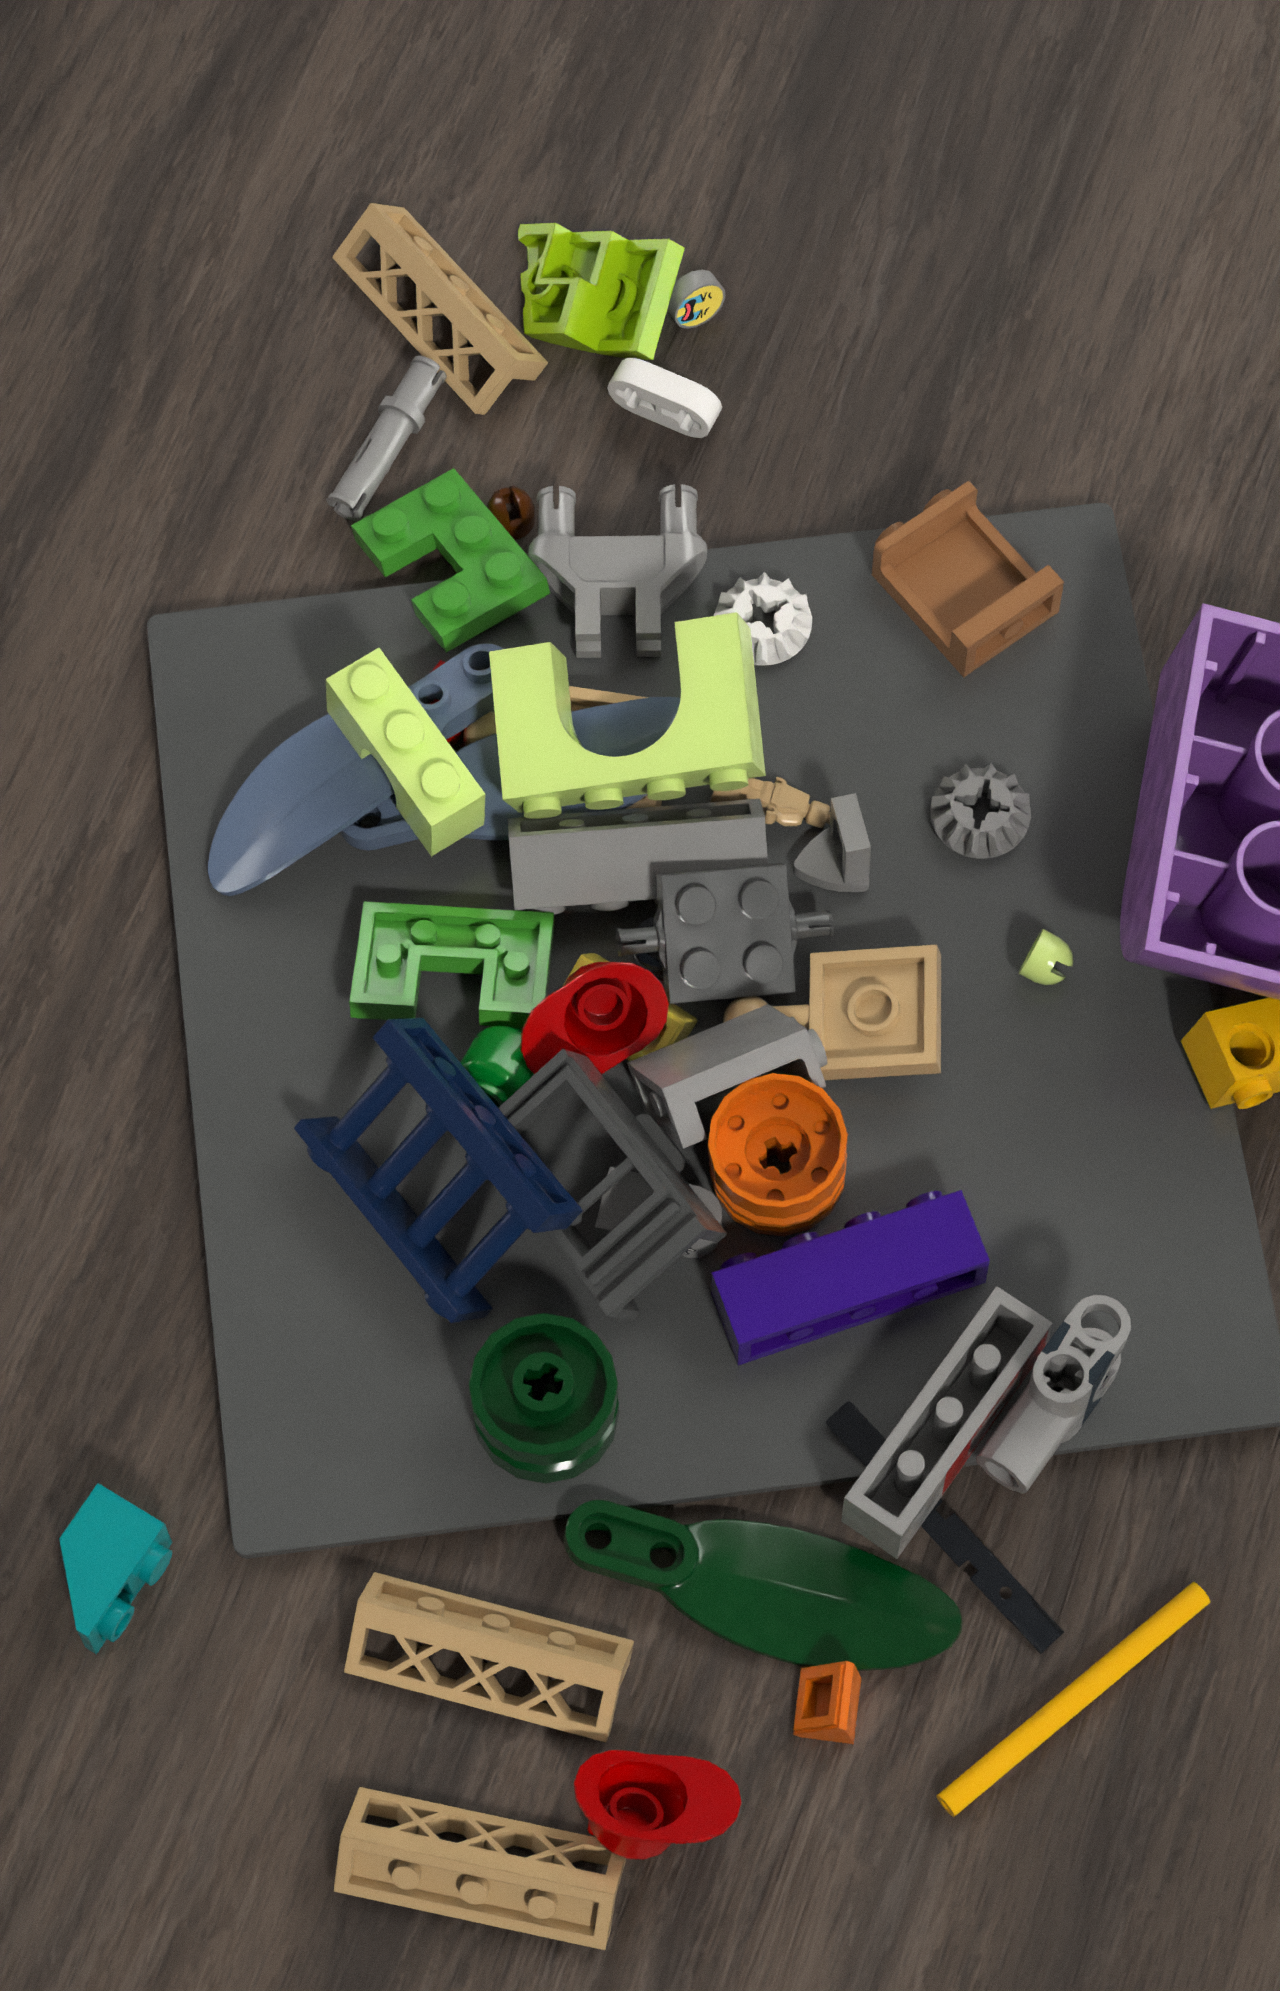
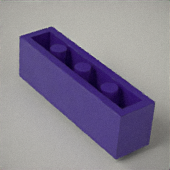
[711,1190,990,1366]

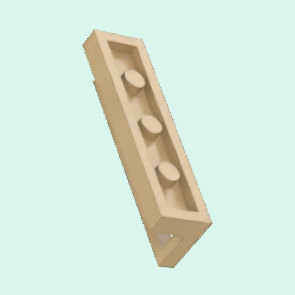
[332,203,548,415]
[344,1572,634,1743]
[334,1787,626,1950]

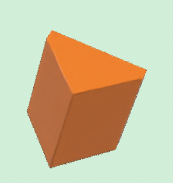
[793,1661,861,1744]

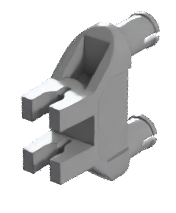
[528,484,707,658]

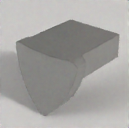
[794,793,871,892]

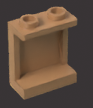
[872,481,1064,678]

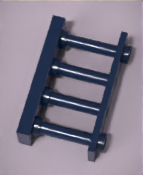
[294,1018,583,1323]

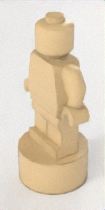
[710,777,830,828]

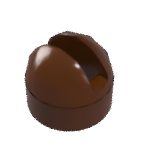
[487,486,535,540]

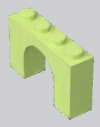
[489,612,766,819]

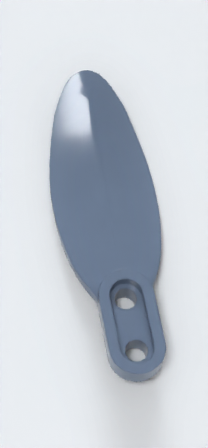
[208,644,503,896]
[340,697,680,851]

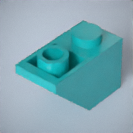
[59,1483,173,1655]

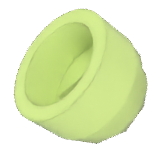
[1019,929,1073,985]

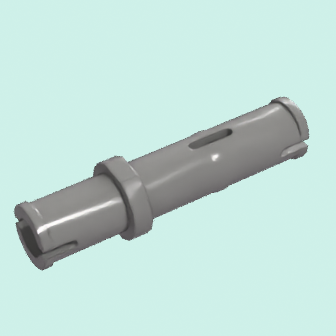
[326,355,447,521]

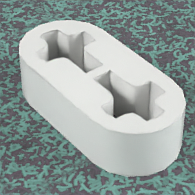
[607,358,722,438]

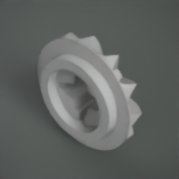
[930,763,1031,859]

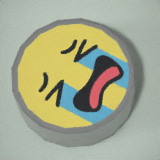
[667,269,725,329]

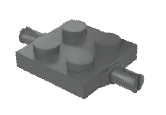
[615,863,834,1004]

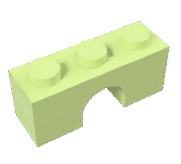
[326,648,486,857]

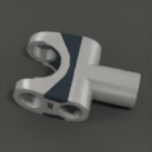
[976,1295,1131,1494]

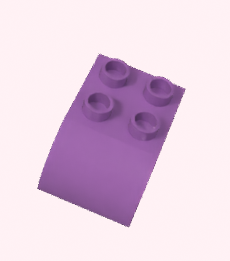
[1120,603,1280,1000]

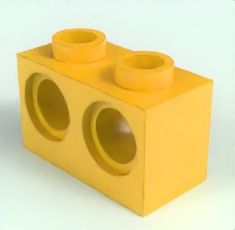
[1181,997,1280,1109]

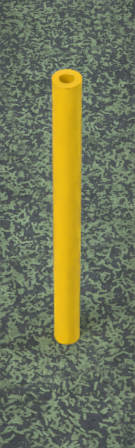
[936,1582,1210,1817]

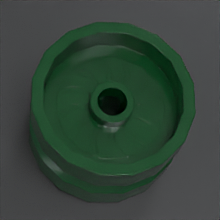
[469,1313,619,1484]

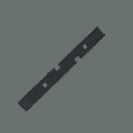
[826,1401,1064,1654]

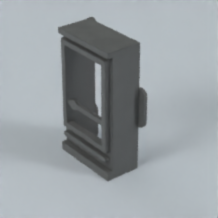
[498,1049,727,1324]

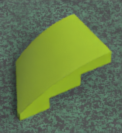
[518,223,685,360]

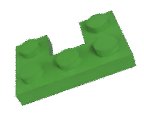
[351,468,550,653]
[349,901,554,1028]

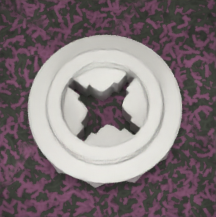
[714,572,812,666]

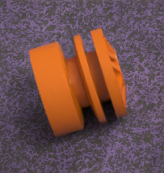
[708,1073,848,1236]

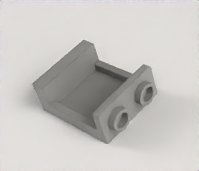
[627,1004,827,1149]

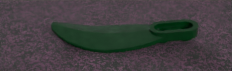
[564,1500,963,1671]

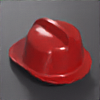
[520,962,669,1075]
[573,1750,742,1860]

